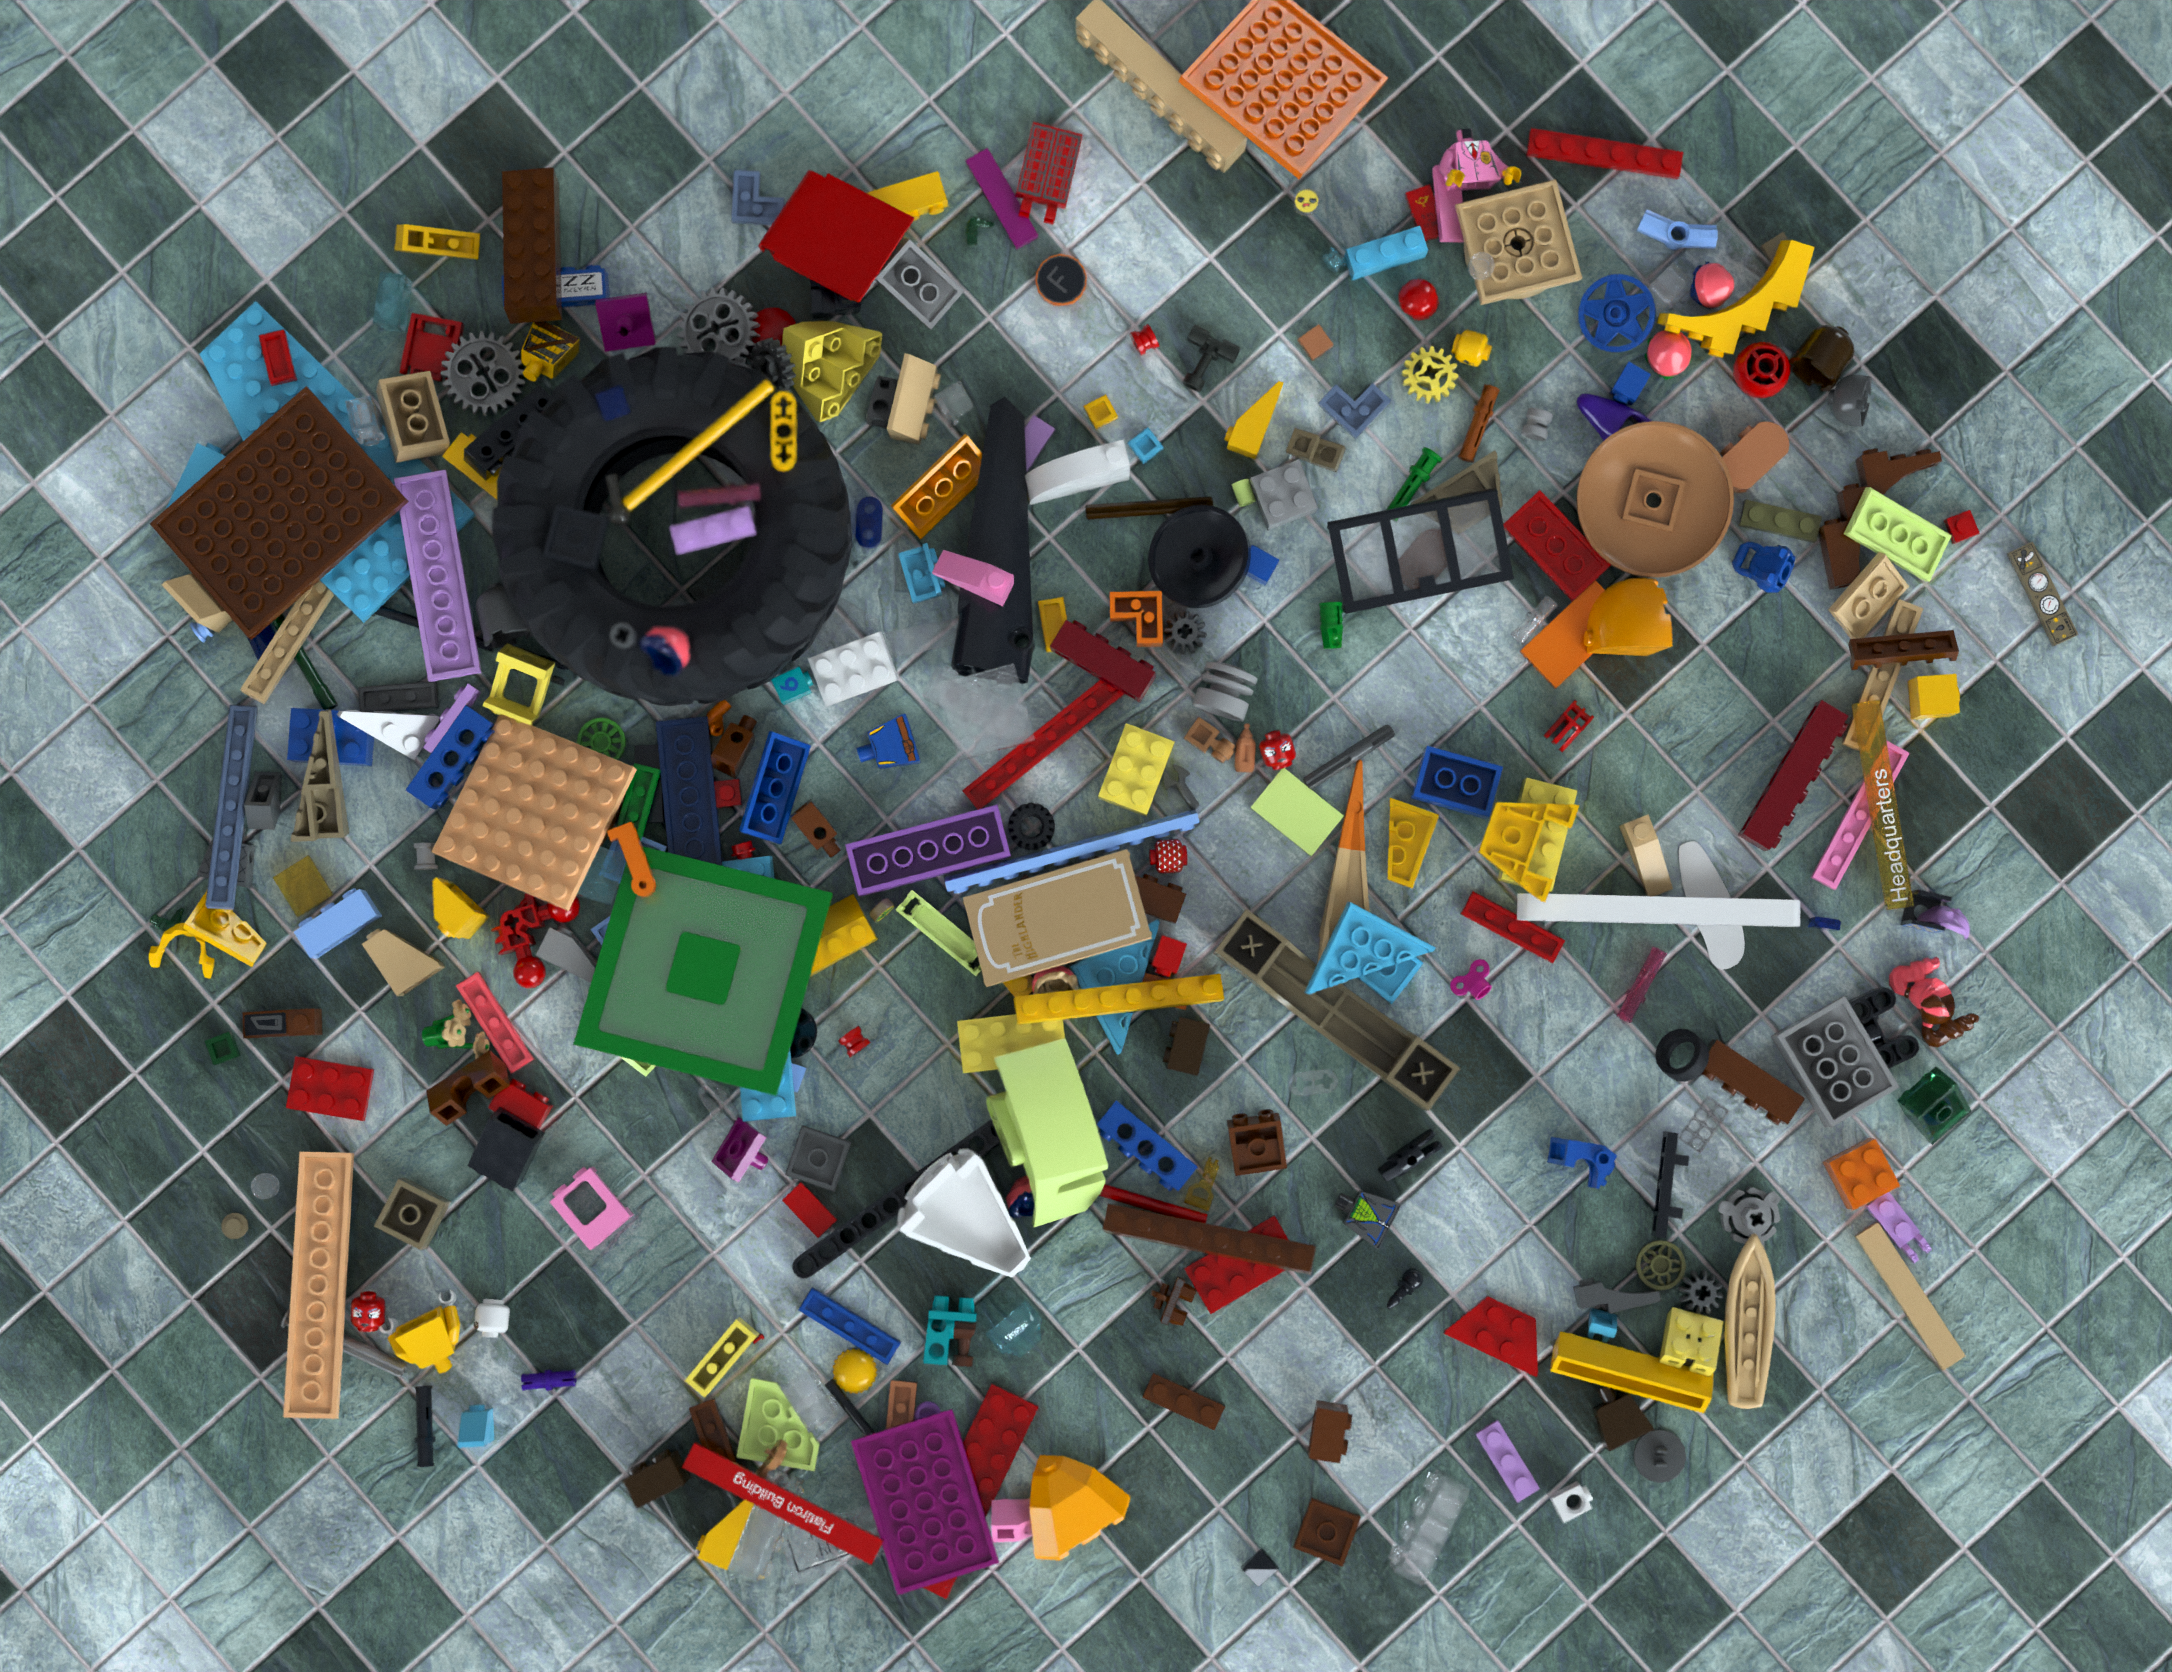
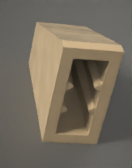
[362,929,445,996]

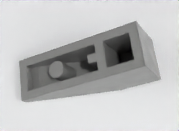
[536,925,596,983]

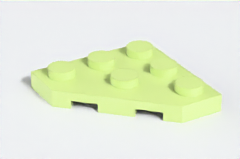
[737,1378,820,1471]

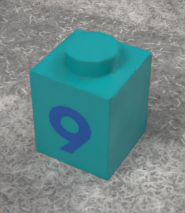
[771,666,814,705]

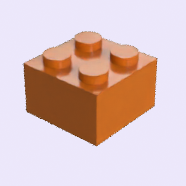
[1822,1138,1900,1210]

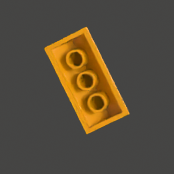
[891,434,982,540]

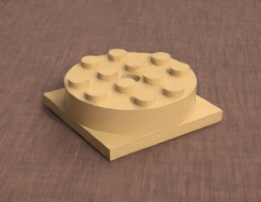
[1455,179,1582,305]

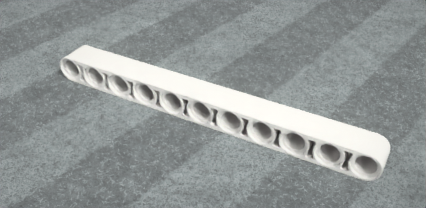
[1517,893,1800,927]

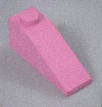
[932,550,1014,606]

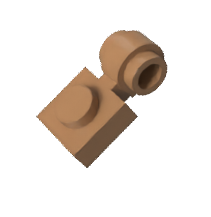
[1184,717,1235,763]

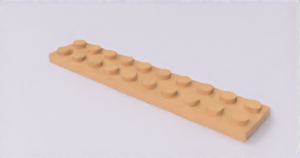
[283,1152,354,1419]

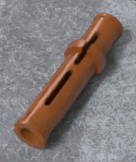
[1458,384,1500,463]

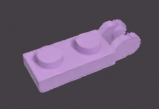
[1866,1192,1932,1263]

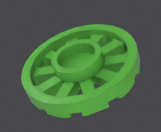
[577,718,626,760]

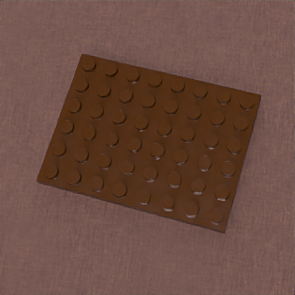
[150,386,409,640]

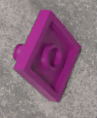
[595,292,656,352]
[711,1117,768,1183]

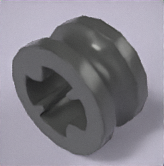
[610,623,636,649]

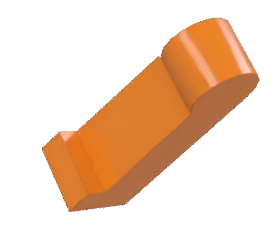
[607,822,656,897]

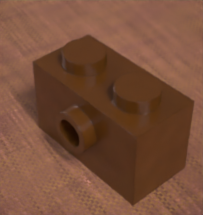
[1308,1400,1352,1464]

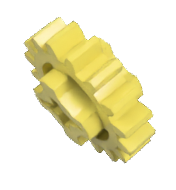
[1401,346,1458,404]

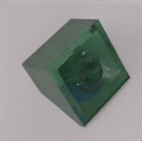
[1897,1066,1971,1145]

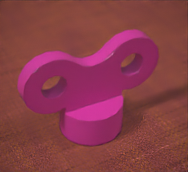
[1450,959,1492,1000]

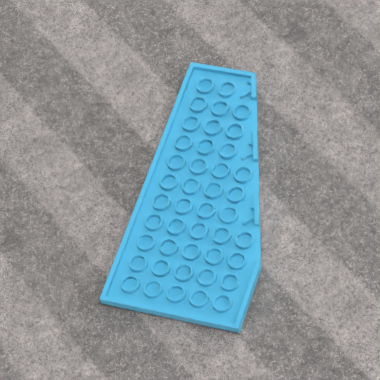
[200,301,476,623]

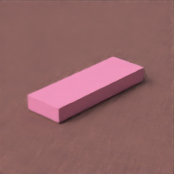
[1432,165,1464,243]

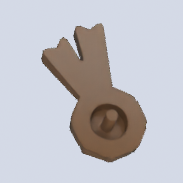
[755,1439,787,1478]

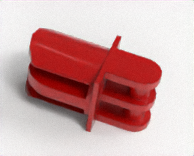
[1543,700,1594,753]

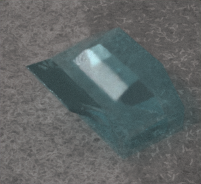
[986,1300,1043,1358]

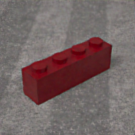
[1050,620,1156,703]

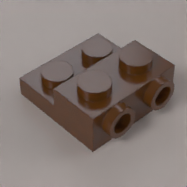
[1227,1109,1287,1176]

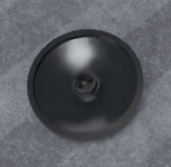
[1148,505,1251,608]

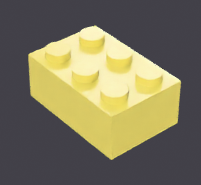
[1098,723,1175,817]

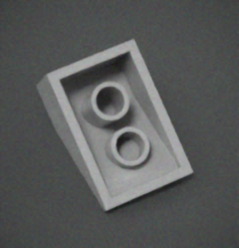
[874,237,964,330]

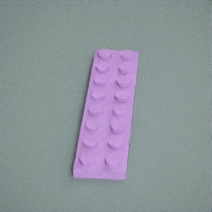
[394,470,481,682]

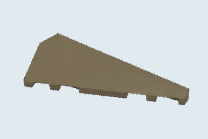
[291,709,349,842]

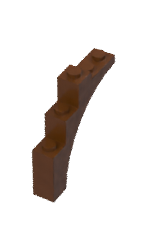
[1818,448,1942,590]

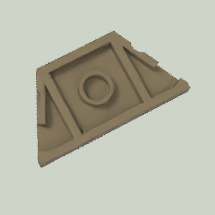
[1410,450,1503,535]

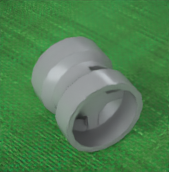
[1521,408,1553,441]

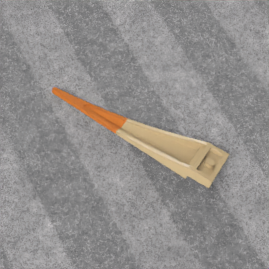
[1317,759,1370,963]

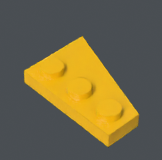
[1387,798,1439,889]

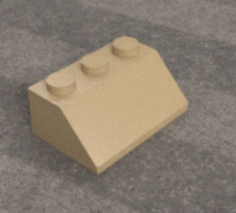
[887,353,941,445]

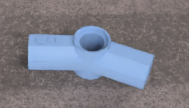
[1637,209,1718,250]

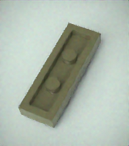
[1739,500,1822,543]

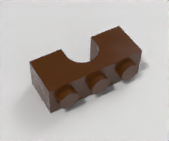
[426,1050,510,1126]

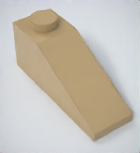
[1619,815,1673,896]

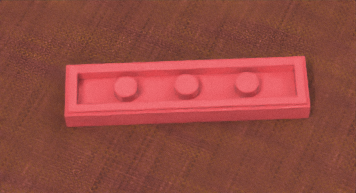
[456,972,534,1074]

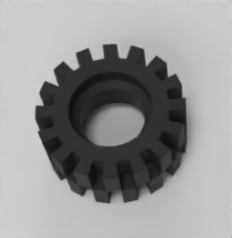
[1008,803,1055,850]

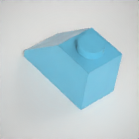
[458,1404,494,1448]

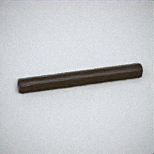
[1085,496,1213,520]

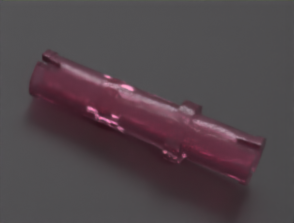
[677,483,761,509]
[1616,947,1667,1023]

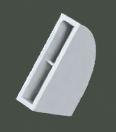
[1025,440,1130,505]

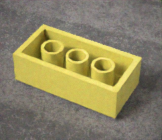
[1498,778,1577,893]
[957,1014,1065,1073]

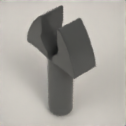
[1163,764,1199,810]

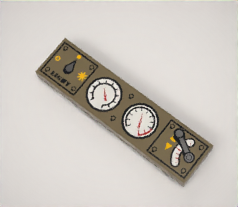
[2007,542,2079,646]

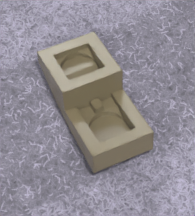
[1285,428,1346,472]

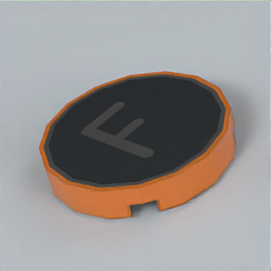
[1036,254,1087,306]

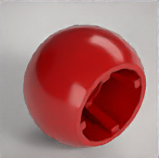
[1733,342,1790,399]

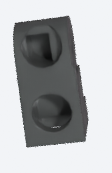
[866,375,898,428]

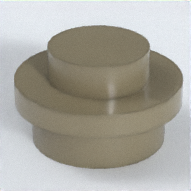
[221,1213,249,1239]

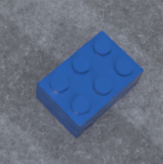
[287,708,374,767]
[1411,746,1503,819]

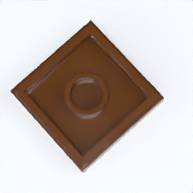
[1293,1497,1361,1567]

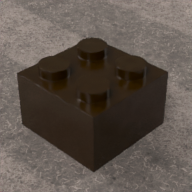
[1163,1017,1210,1076]
[622,1449,691,1509]

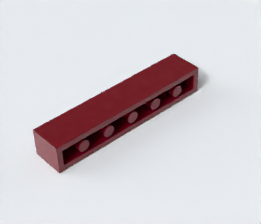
[1738,700,1848,851]

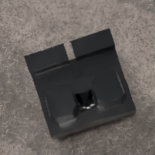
[810,279,861,319]

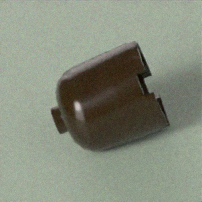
[1789,325,1854,392]

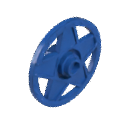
[1578,274,1656,353]

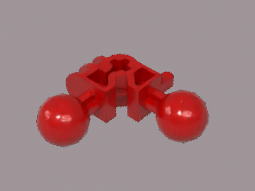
[491,893,580,989]

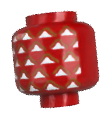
[1149,839,1187,874]

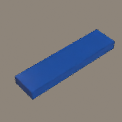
[798,1287,901,1365]

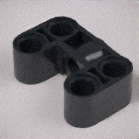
[1848,987,1919,1069]

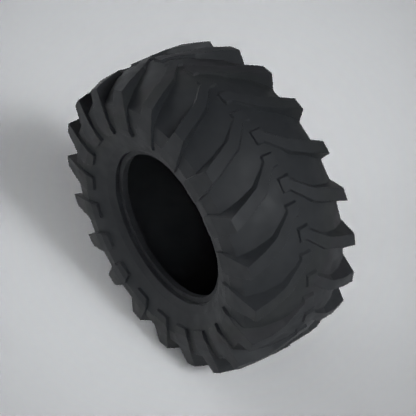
[492,347,852,706]

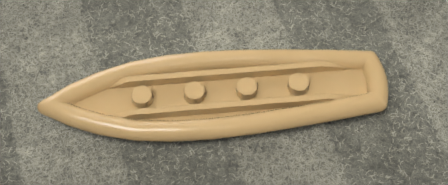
[1725,1233,1776,1409]

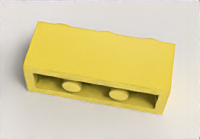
[685,1317,760,1398]

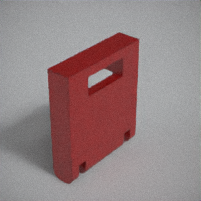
[400,313,464,382]

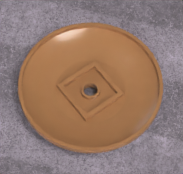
[1576,421,1734,578]

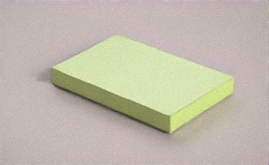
[1250,768,1344,856]

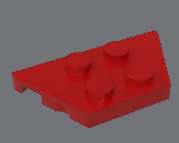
[1443,1296,1538,1377]

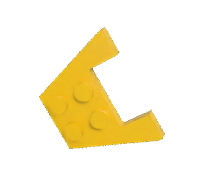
[1478,802,1579,903]

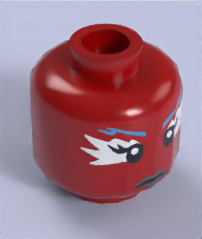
[1259,730,1296,770]
[351,1291,385,1332]

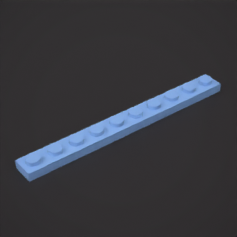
[944,810,1200,893]

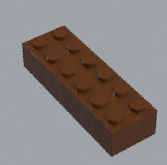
[502,167,562,324]

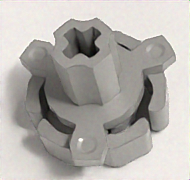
[1717,1186,1781,1247]

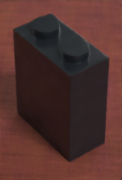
[467,1107,545,1192]

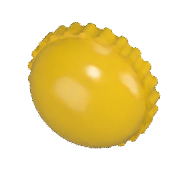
[832,1348,877,1394]

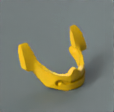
[149,923,215,979]

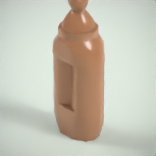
[1235,723,1256,773]

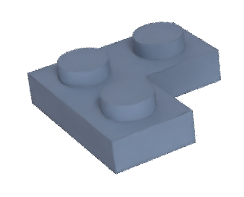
[731,170,785,225]
[1318,383,1391,440]

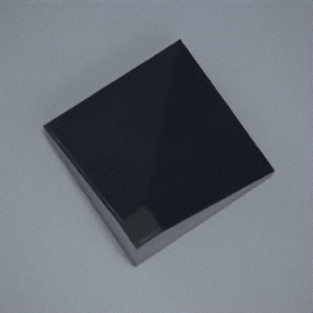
[1241,1549,1278,1587]

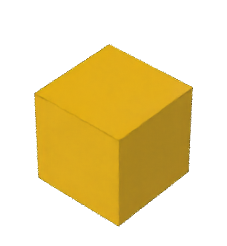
[1908,674,1960,719]

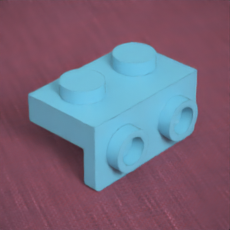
[898,543,946,604]

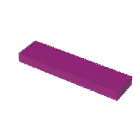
[965,148,1039,250]

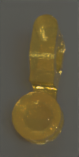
[1184,1157,1219,1211]

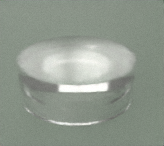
[1468,252,1495,280]
[251,1173,279,1200]

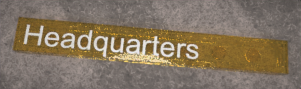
[1852,700,1914,910]

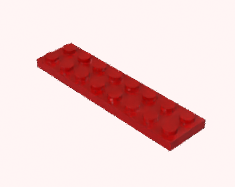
[922,1383,1039,1599]

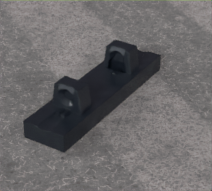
[1651,1131,1689,1238]

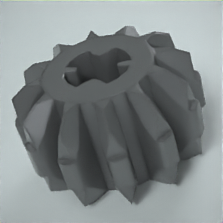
[1163,610,1207,655]
[1678,1270,1724,1314]

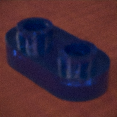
[856,496,883,549]

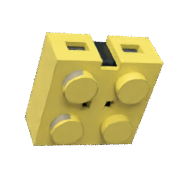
[1659,1307,1724,1376]

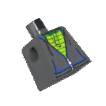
[1334,1190,1401,1249]

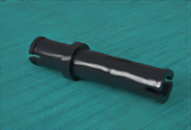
[414,1386,436,1467]

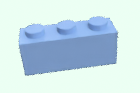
[294,888,382,959]

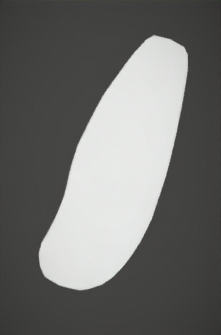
[1679,841,1745,970]

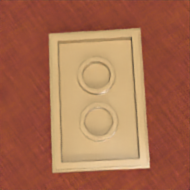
[1828,552,1909,639]

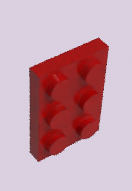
[286,1056,375,1121]

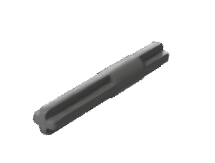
[1303,725,1395,790]

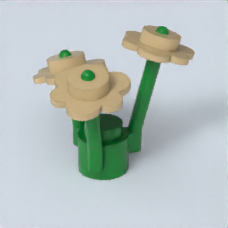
[422,999,489,1059]

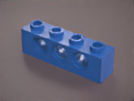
[406,705,495,810]
[1096,1100,1198,1192]

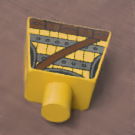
[521,321,580,381]

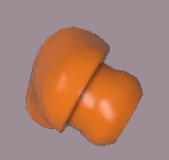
[706,700,732,736]

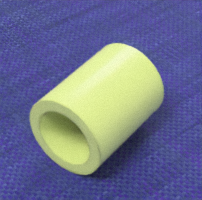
[1232,479,1256,507]

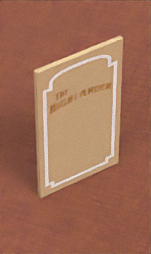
[963,849,1152,987]

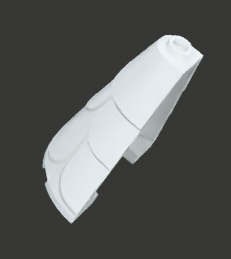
[897,1149,1031,1277]

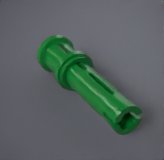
[1386,447,1443,522]

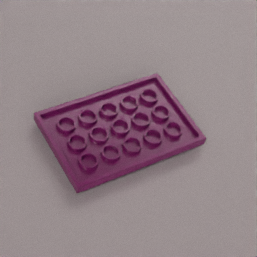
[851,1408,999,1595]

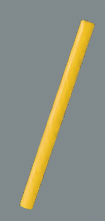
[622,379,775,511]

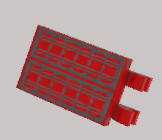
[1015,122,1083,225]

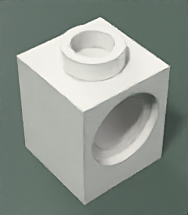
[1548,1481,1593,1523]

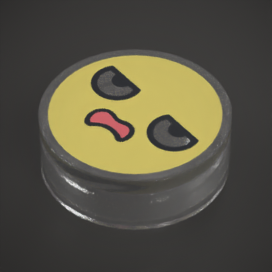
[1293,188,1319,216]

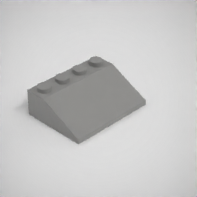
[1771,996,1899,1127]

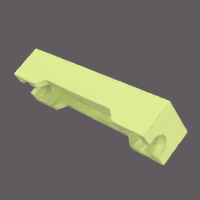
[896,890,981,977]

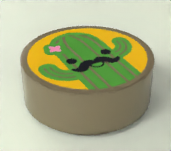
[869,898,895,922]

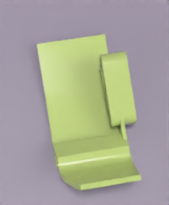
[986,1038,1108,1228]

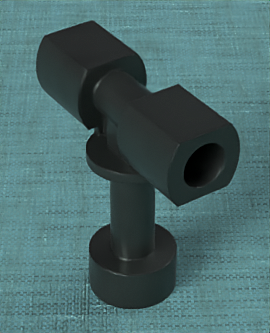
[1182,324,1240,392]

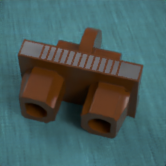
[1150,1276,1197,1326]

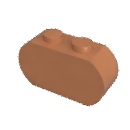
[1720,422,1789,493]

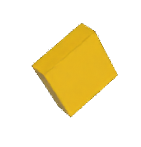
[1083,394,1118,430]

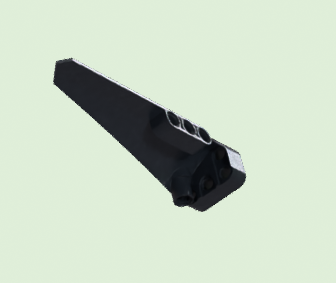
[951,397,1035,684]

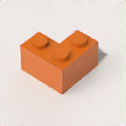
[1110,591,1163,647]

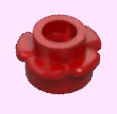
[731,841,756,860]

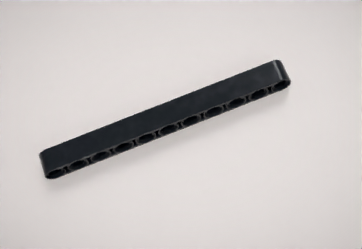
[792,1119,1000,1278]

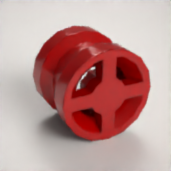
[1129,324,1159,356]
[838,1026,871,1057]

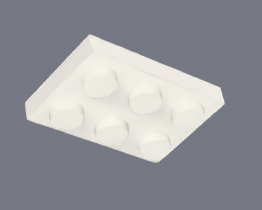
[808,631,899,707]

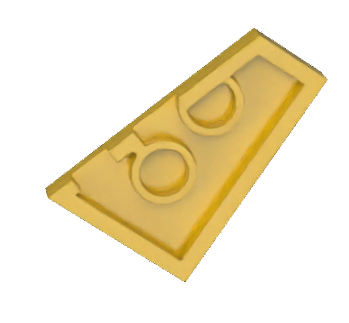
[183,891,267,967]

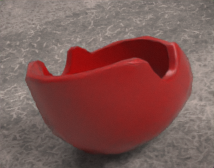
[1398,279,1439,321]

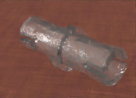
[1511,596,1558,645]

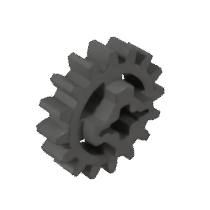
[750,338,796,392]

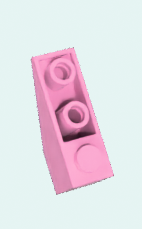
[991,1498,1032,1542]

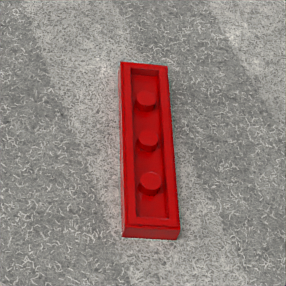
[1460,891,1565,964]

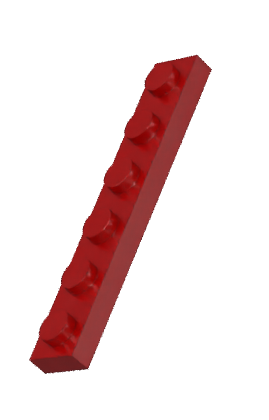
[1526,128,1683,180]

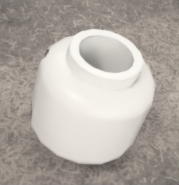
[474,1299,510,1338]

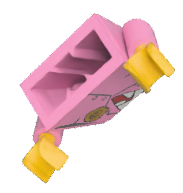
[1438,128,1522,191]

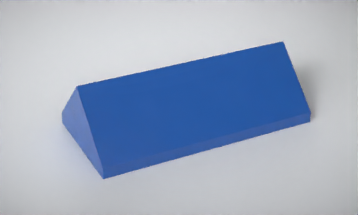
[739,731,811,845]

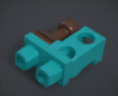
[923,1295,977,1367]

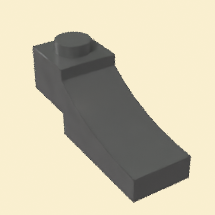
[1573,1277,1661,1313]

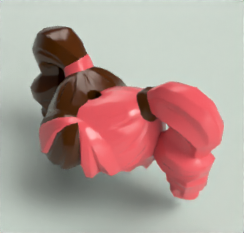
[1889,957,1979,1048]

